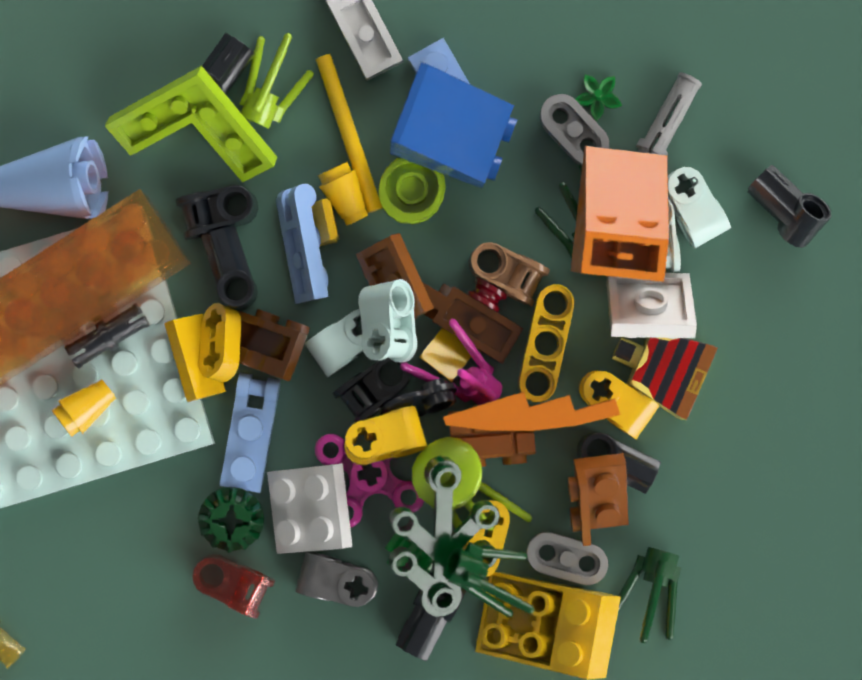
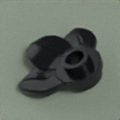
[380,378,457,417]

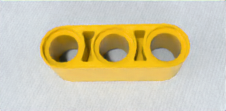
[518,284,574,402]

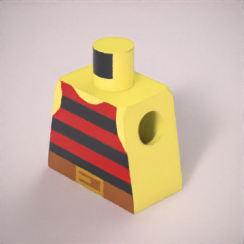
[612,337,718,420]

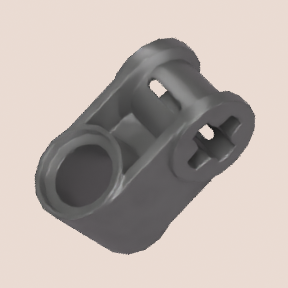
[295,551,378,607]

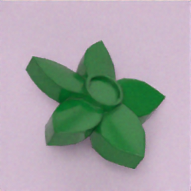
[575,74,622,122]

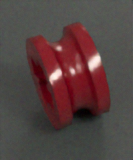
[467,277,508,313]

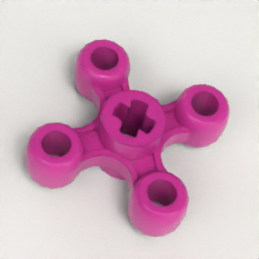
[315,434,424,528]

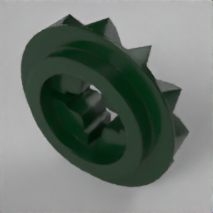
[198,487,264,553]

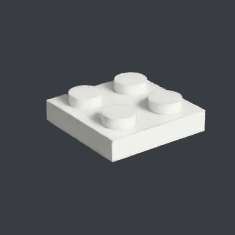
[607,273,697,339]
[267,463,353,554]

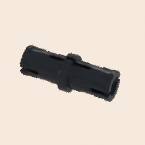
[65,303,150,369]

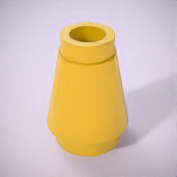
[318,162,368,226]
[51,379,116,437]

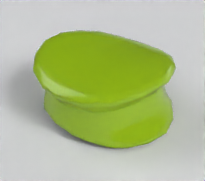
[378,158,446,224]
[412,437,482,510]

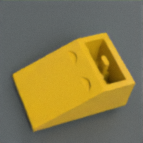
[475,572,621,680]

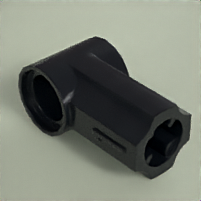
[202,33,255,95]
[747,165,831,248]
[201,226,258,310]
[576,432,661,494]
[395,571,466,661]

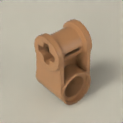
[468,242,550,307]

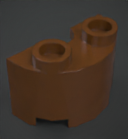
[238,309,310,382]

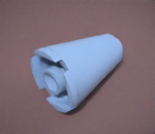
[0,137,108,219]

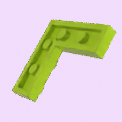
[105,66,277,183]

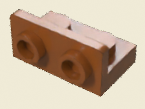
[356,233,434,319]
[567,453,629,546]

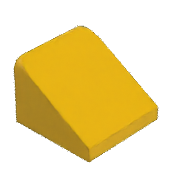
[311,198,339,246]
[419,328,471,383]

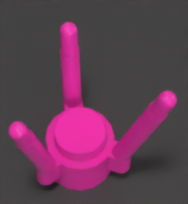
[400,319,503,406]

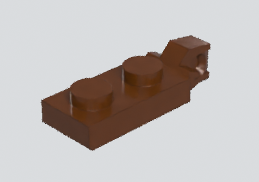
[422,282,524,364]

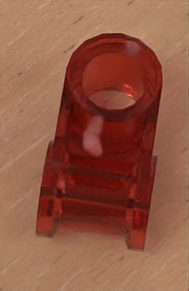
[192,554,276,619]

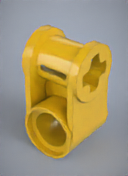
[579,371,659,440]
[344,406,427,465]

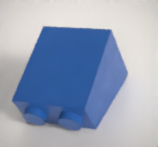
[390,62,517,188]

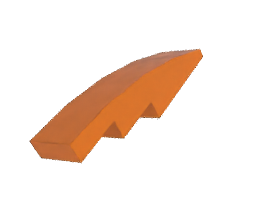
[443,392,620,431]

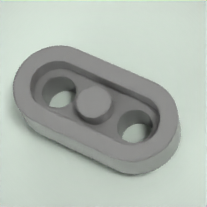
[540,94,609,166]
[526,532,608,585]

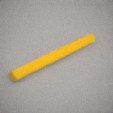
[316,54,382,213]

